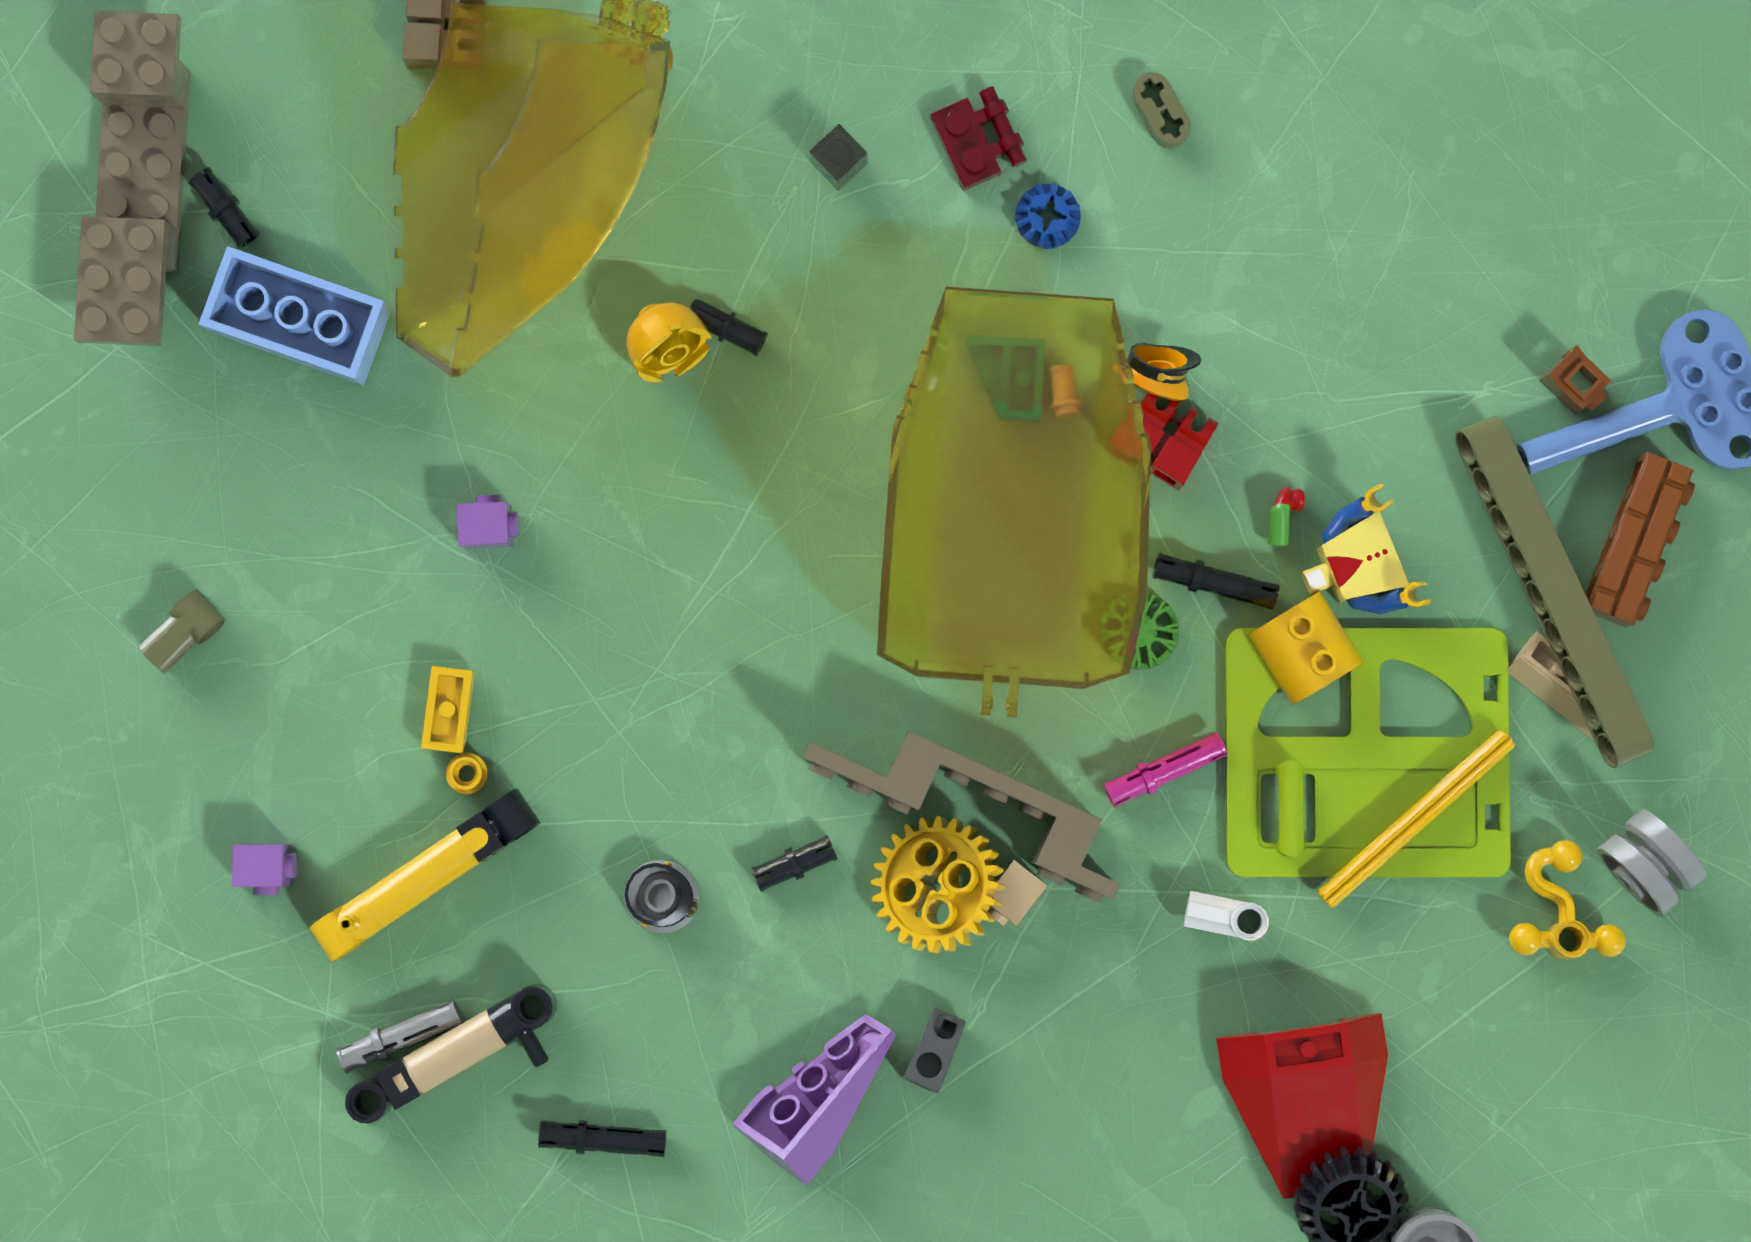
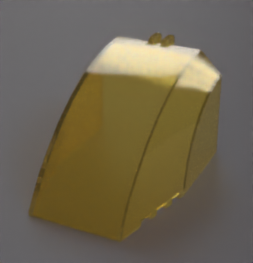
[877,287,1151,717]

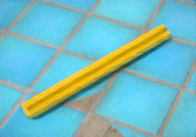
[1317,730,1515,908]

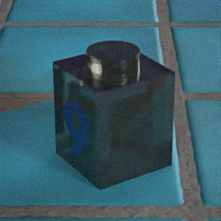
[809,124,868,191]

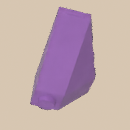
[732,1014,896,1186]

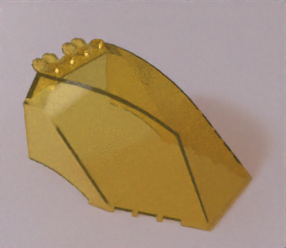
[393,0,673,377]

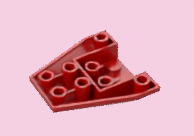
[1215,1013,1388,1199]

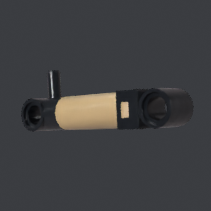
[345,984,557,1124]

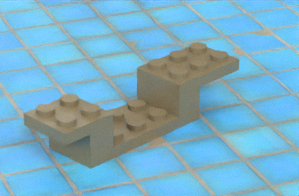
[74,11,191,346]
[803,731,1120,903]

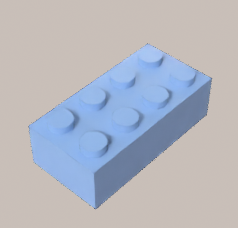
[198,246,392,386]

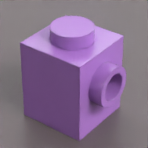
[456,495,520,549]
[232,844,298,895]

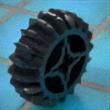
[1293,1146,1409,1242]

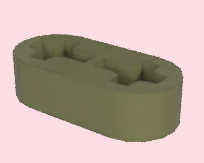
[1132,72,1190,149]

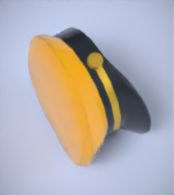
[1120,343,1202,401]

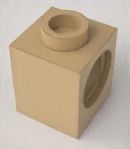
[988,859,1047,926]

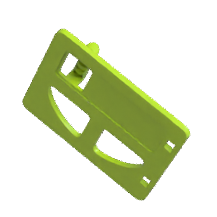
[1225,628,1511,877]

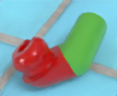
[1268,487,1305,546]

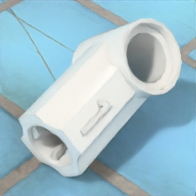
[1183,890,1269,941]

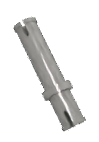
[336,999,463,1074]

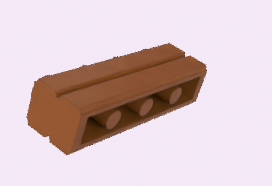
[1586,452,1695,627]

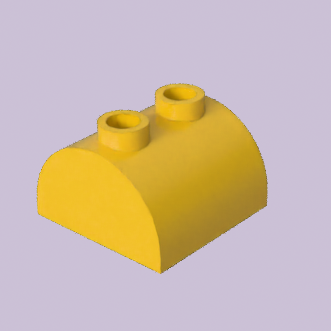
[1248,591,1364,705]

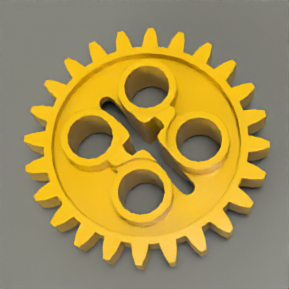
[871,816,1005,954]

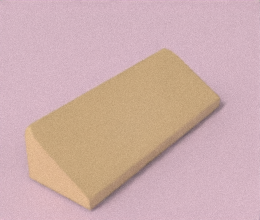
[1508,631,1594,740]

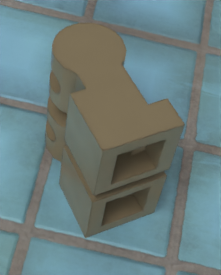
[403,0,485,70]

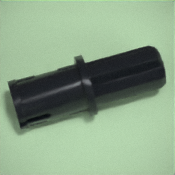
[689,299,768,356]

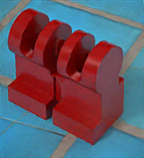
[1111,393,1219,491]

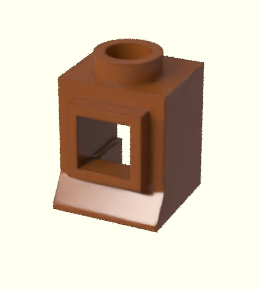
[1539,345,1611,414]

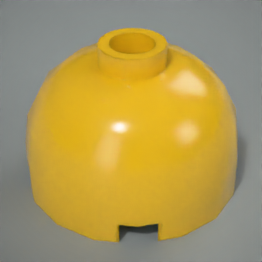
[626,302,711,383]

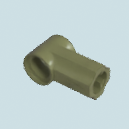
[138,589,226,673]

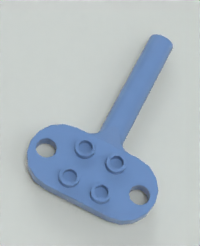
[1517,309,1751,475]

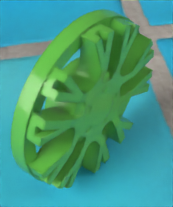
[1101,592,1179,670]

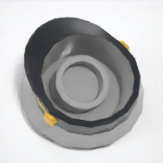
[623,860,700,934]

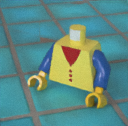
[1302,484,1432,614]

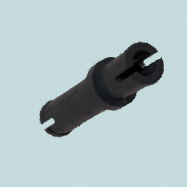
[1152,552,1280,610]
[538,1120,667,1157]

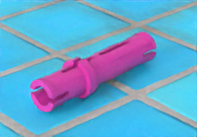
[1103,732,1228,808]

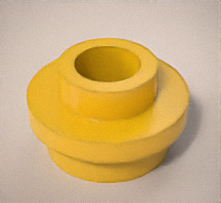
[446,753,488,794]

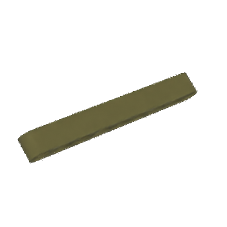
[1455,416,1654,768]

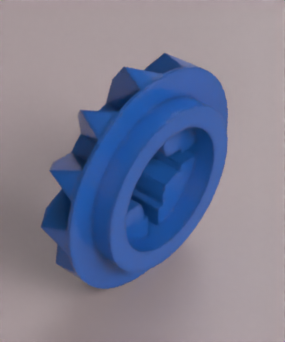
[1015,183,1081,249]

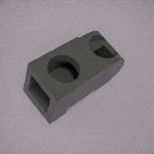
[902,1007,966,1094]

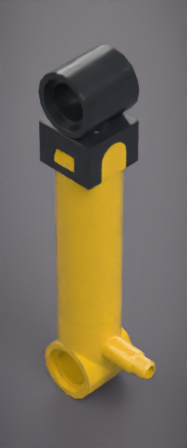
[309,788,541,963]

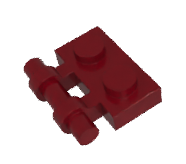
[930,86,1027,191]

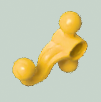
[1509,839,1626,960]

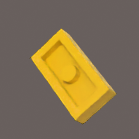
[421,666,475,754]

